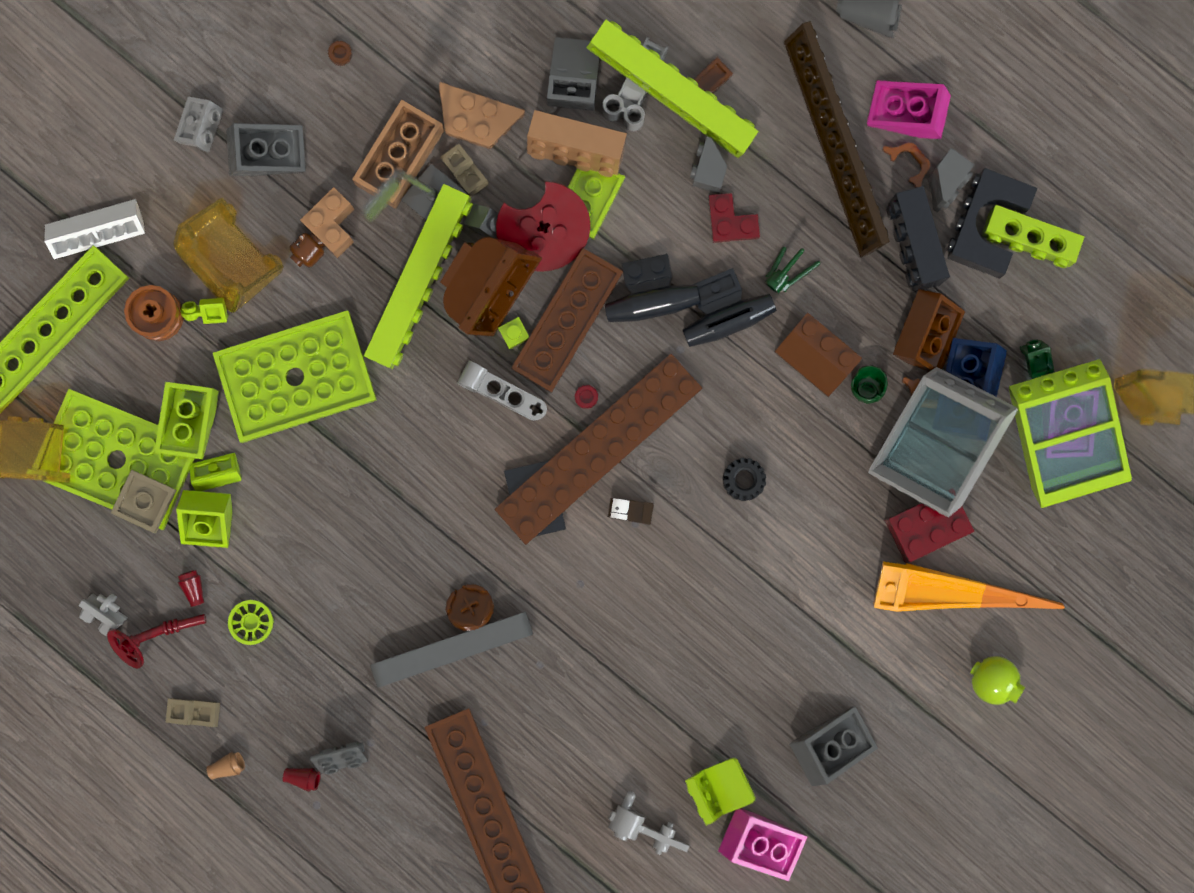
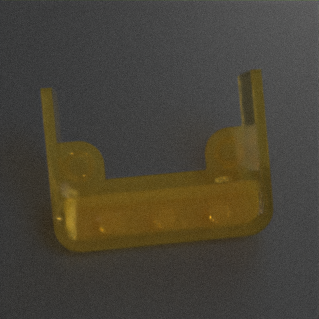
[1114,369,1194,426]

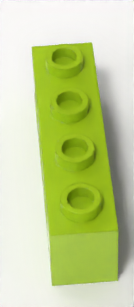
[981,205,1085,268]

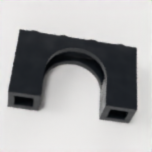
[946,168,1037,279]

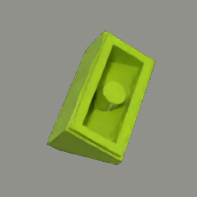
[190,452,242,491]

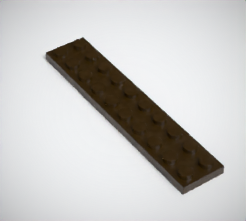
[784,21,890,258]

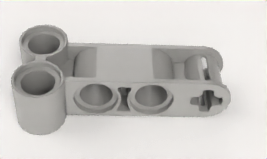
[602,37,669,131]
[457,361,547,421]

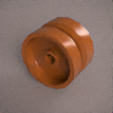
[124,285,184,341]

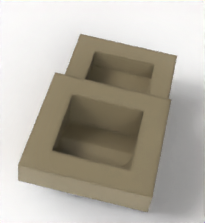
[440,144,489,197]
[165,698,220,727]

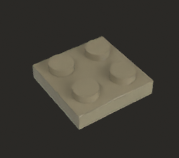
[111,470,177,533]

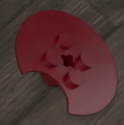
[496,181,590,271]

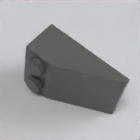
[226,123,306,176]
[789,706,878,786]

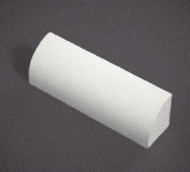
[45,199,145,259]

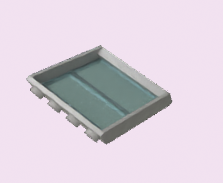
[868,367,1018,517]

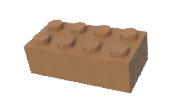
[352,100,444,209]
[527,110,627,177]

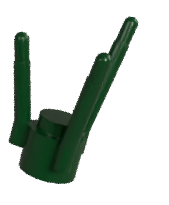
[765,247,821,294]

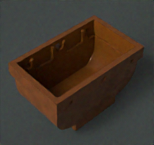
[440,238,542,336]

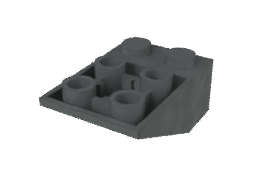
[547,37,600,111]

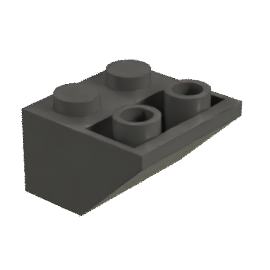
[928,148,975,212]

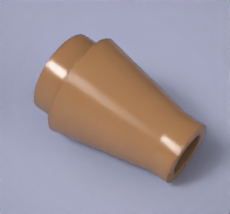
[207,752,245,780]

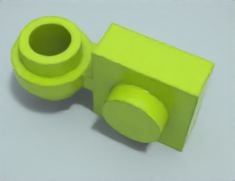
[180,298,228,324]

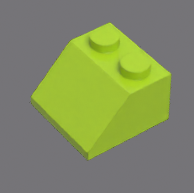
[176,490,232,548]

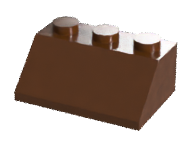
[893,289,965,372]
[775,313,862,397]

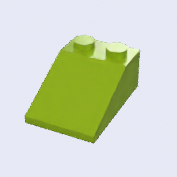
[154,382,219,459]

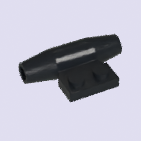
[605,253,701,322]
[682,268,777,347]

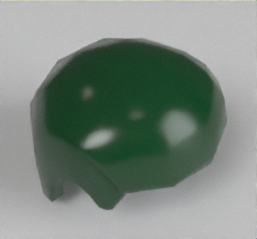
[851,365,888,404]

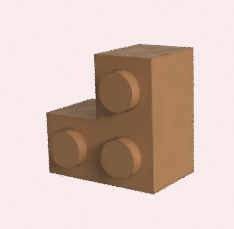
[300,187,354,258]

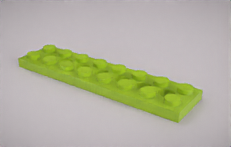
[0,245,130,414]

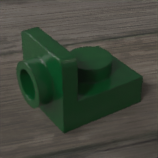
[1020,339,1055,379]

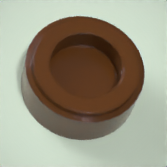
[328,41,352,66]

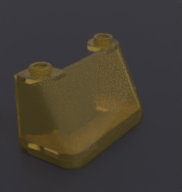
[173,198,284,313]

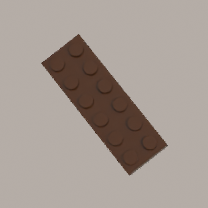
[511,248,623,393]

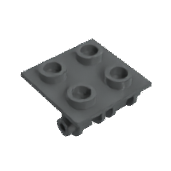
[310,741,368,775]

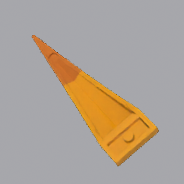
[873,561,1065,612]

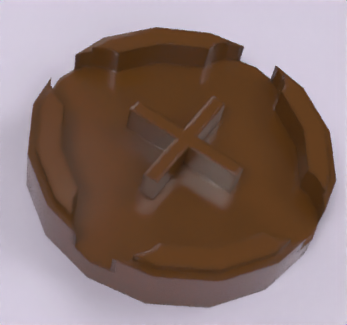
[446,584,494,631]

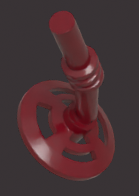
[107,614,207,669]

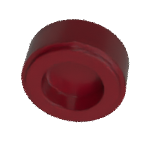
[575,385,598,409]

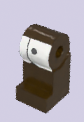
[607,498,654,525]

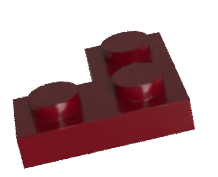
[708,193,760,243]

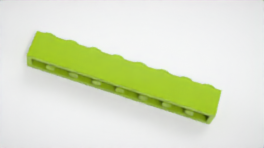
[586,20,759,158]
[364,184,473,369]

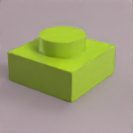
[498,317,529,350]

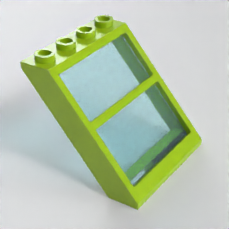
[1009,359,1132,508]

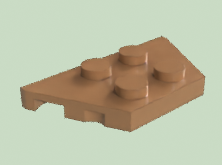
[439,82,525,149]

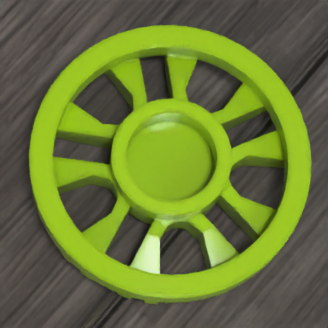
[228,600,274,645]

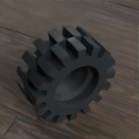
[722,458,767,501]

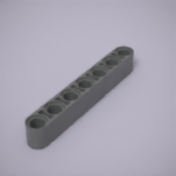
[370,612,533,688]

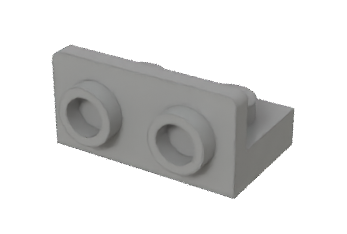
[174,97,223,152]

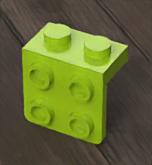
[685,758,755,825]

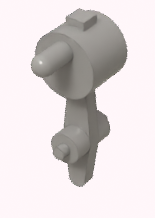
[608,791,690,855]

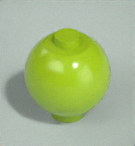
[970,656,1025,705]

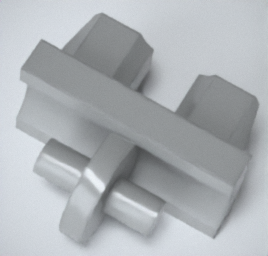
[79,593,128,636]

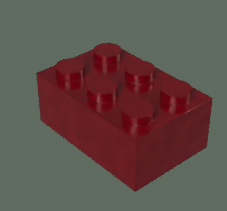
[884,488,975,563]

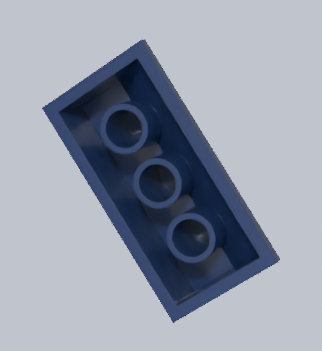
[932,338,1007,442]

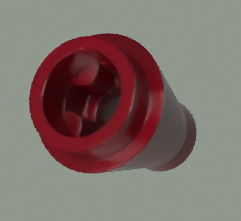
[177,570,204,607]
[283,768,321,792]

